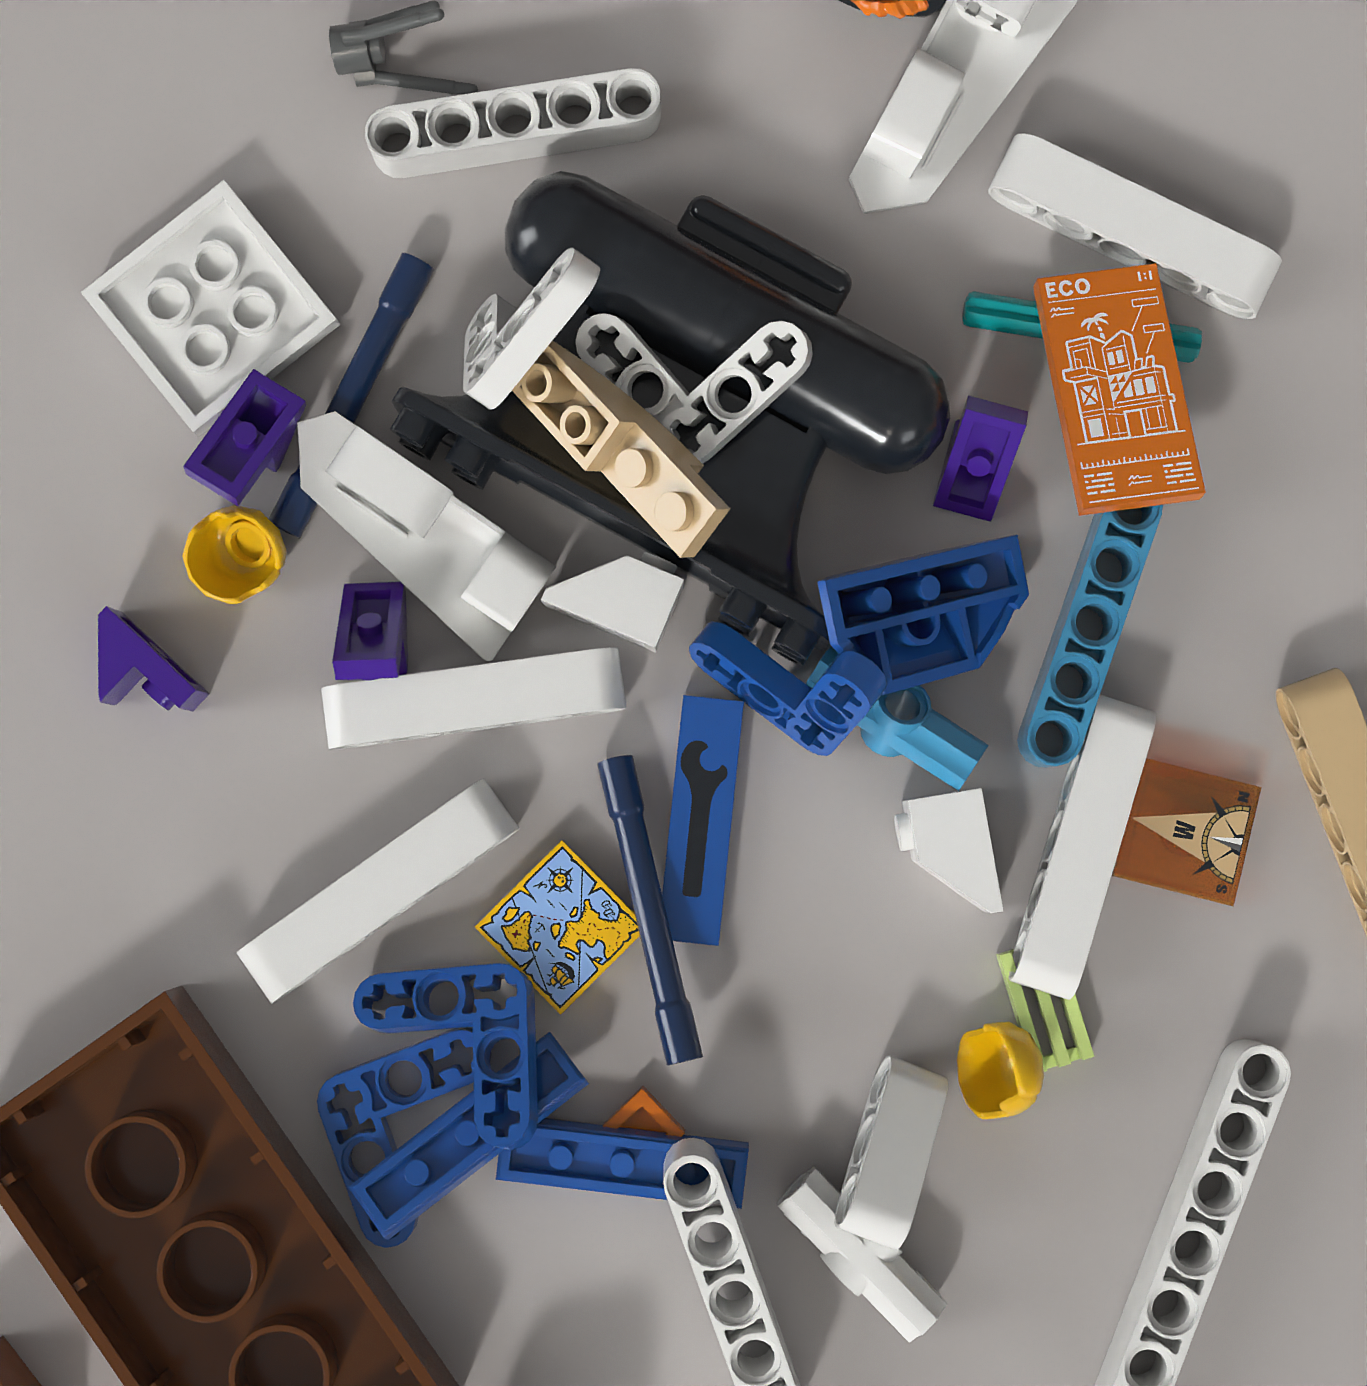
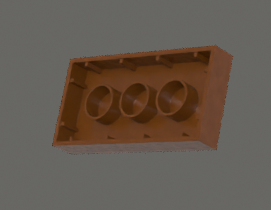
[0,985,459,1386]

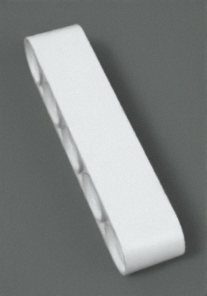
[365,68,661,178]
[988,133,1282,319]
[321,647,626,750]
[1009,695,1156,1000]
[237,779,520,1004]
[663,1138,801,1386]

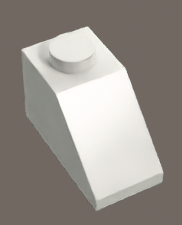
[541,552,684,652]
[894,788,1003,913]

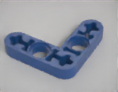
[689,621,887,756]
[353,963,538,1150]
[317,1027,492,1248]

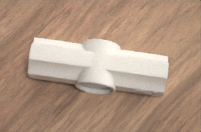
[777,1166,947,1343]

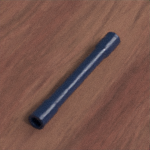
[269,253,434,539]
[597,755,703,1066]

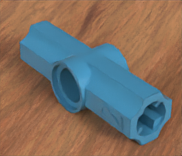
[806,647,989,791]

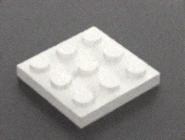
[81,180,340,437]

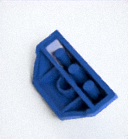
[817,535,1029,695]

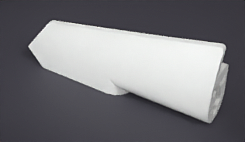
[848,0,1077,214]
[297,411,556,662]

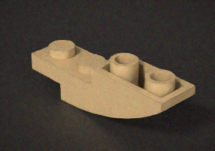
[512,340,730,558]

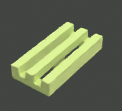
[996,948,1095,1072]

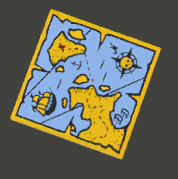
[475,840,640,1015]

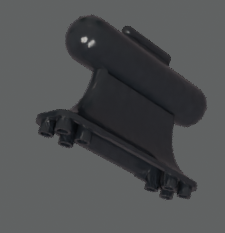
[390,171,950,666]

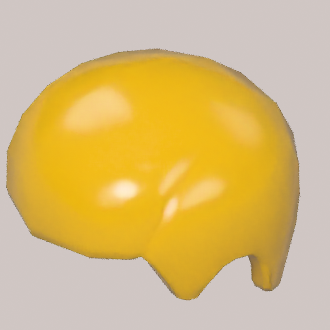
[182,505,287,604]
[957,1021,1044,1119]

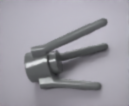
[329,0,478,94]

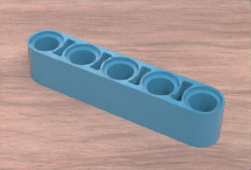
[1017,505,1163,768]

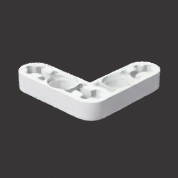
[463,247,600,410]
[576,313,813,464]

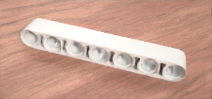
[1094,1038,1291,1386]

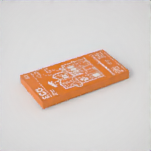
[1033,263,1206,516]

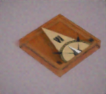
[1112,758,1262,907]

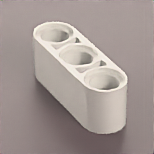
[834,1055,948,1250]

